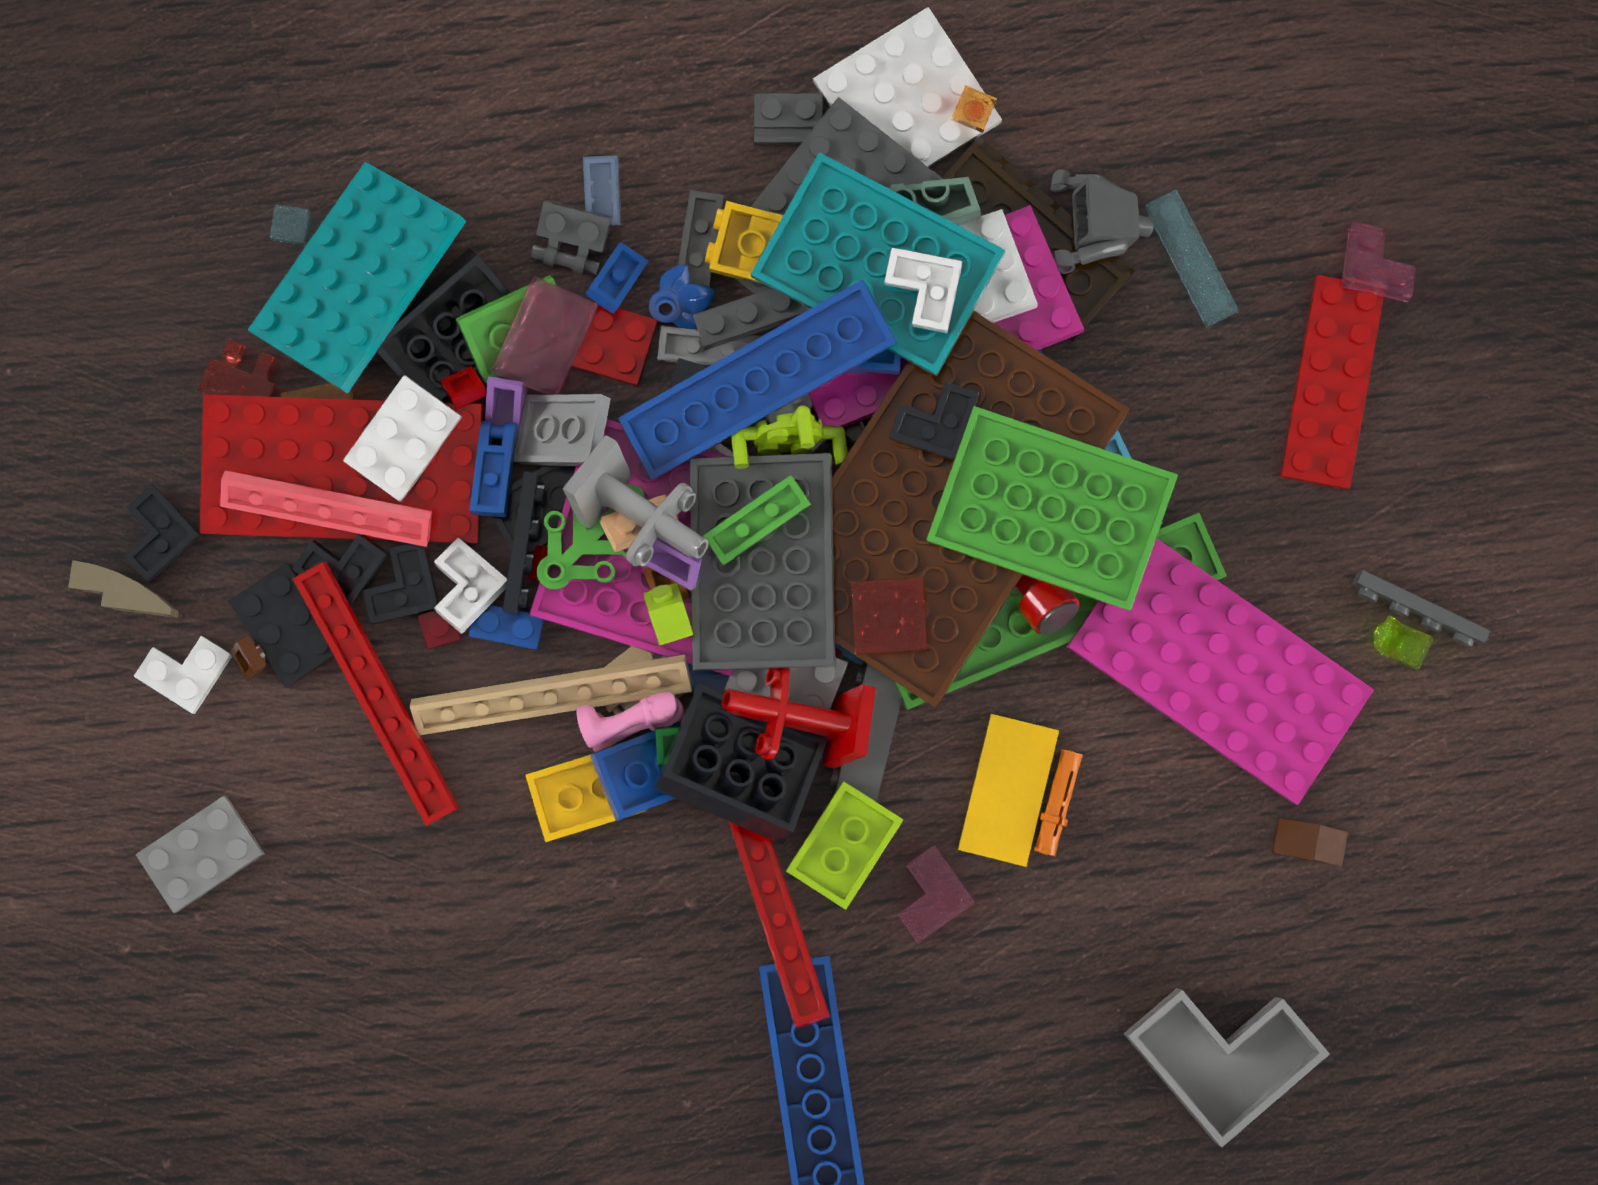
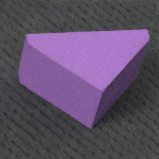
[485,376,528,433]
[639,529,702,591]

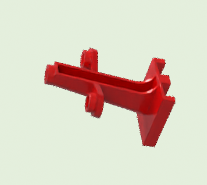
[722,668,876,769]

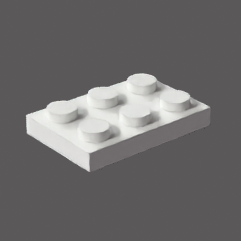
[959,209,1038,323]
[343,375,462,502]

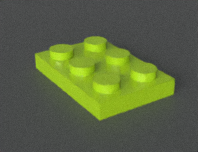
[786,781,903,910]

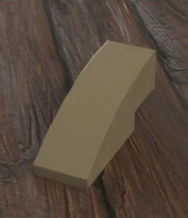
[68,560,179,618]

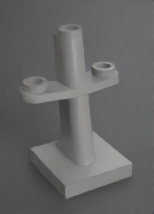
[563,435,709,566]

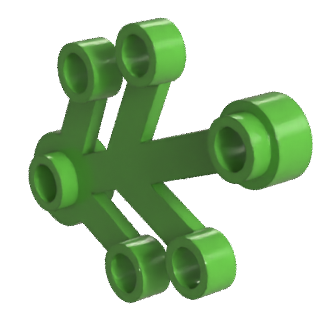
[537,484,645,590]

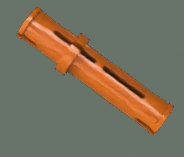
[1034,749,1083,857]

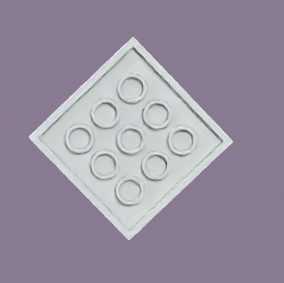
[813,7,1002,168]

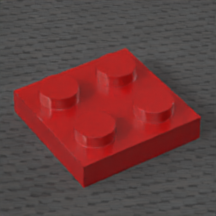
[571,300,658,387]

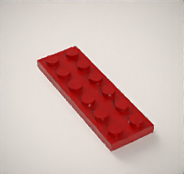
[1279,275,1385,490]

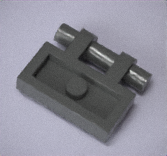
[531,200,612,275]

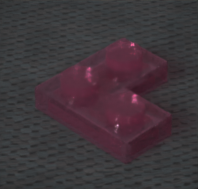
[1341,221,1416,302]
[897,845,975,943]

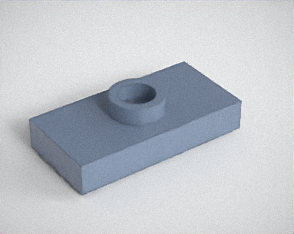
[583,156,622,225]

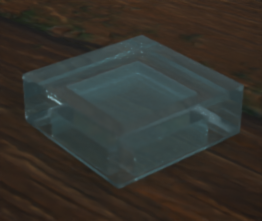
[270,205,311,245]

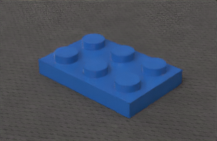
[590,721,681,821]

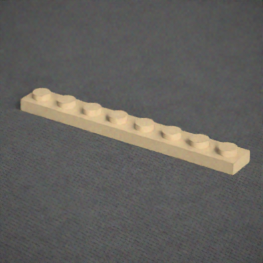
[410,655,693,735]

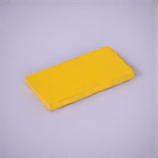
[958,714,1059,867]

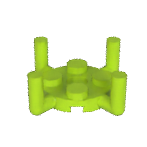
[731,405,848,469]

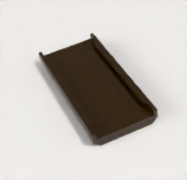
[942,137,1135,341]

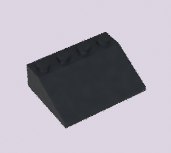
[377,248,510,403]
[653,683,828,844]

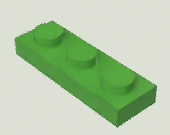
[703,475,812,565]

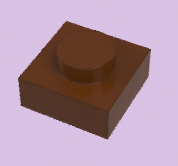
[230,635,266,681]

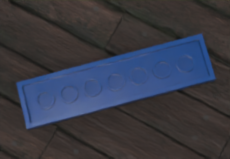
[618,280,898,480]

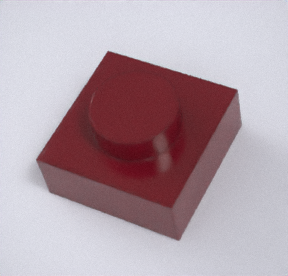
[418,610,462,650]

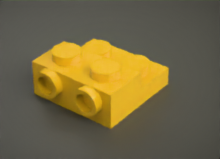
[705,201,784,284]

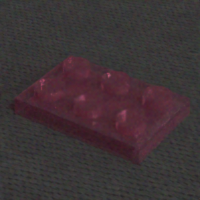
[492,276,599,395]

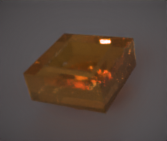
[951,85,997,133]

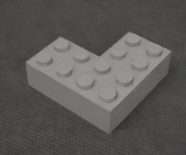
[1123,988,1330,1147]

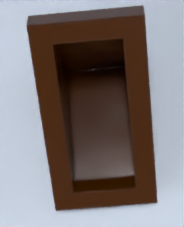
[1272,818,1348,867]

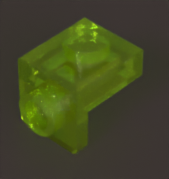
[1373,615,1434,670]

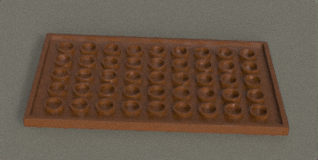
[832,311,1130,708]

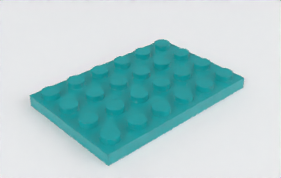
[750,152,1005,376]
[248,162,466,394]

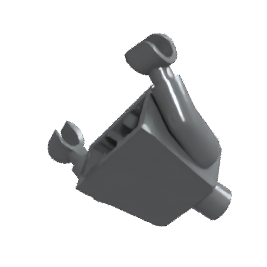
[1050,169,1154,274]

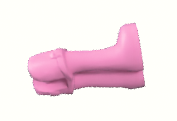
[576,692,684,752]

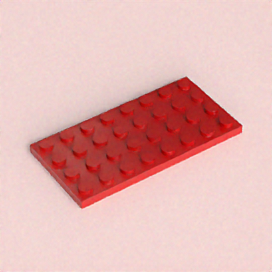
[200,395,483,543]

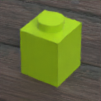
[643,583,693,645]

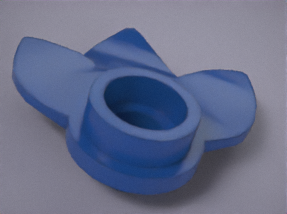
[648,264,715,330]

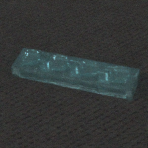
[1144,189,1239,328]

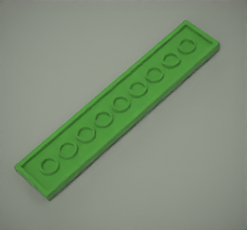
[895,513,1227,710]

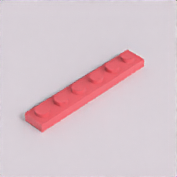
[220,471,432,547]

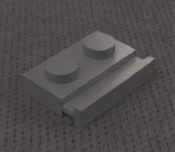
[754,94,822,146]

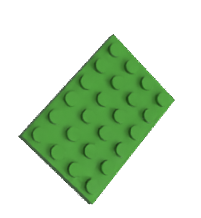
[926,406,1178,612]

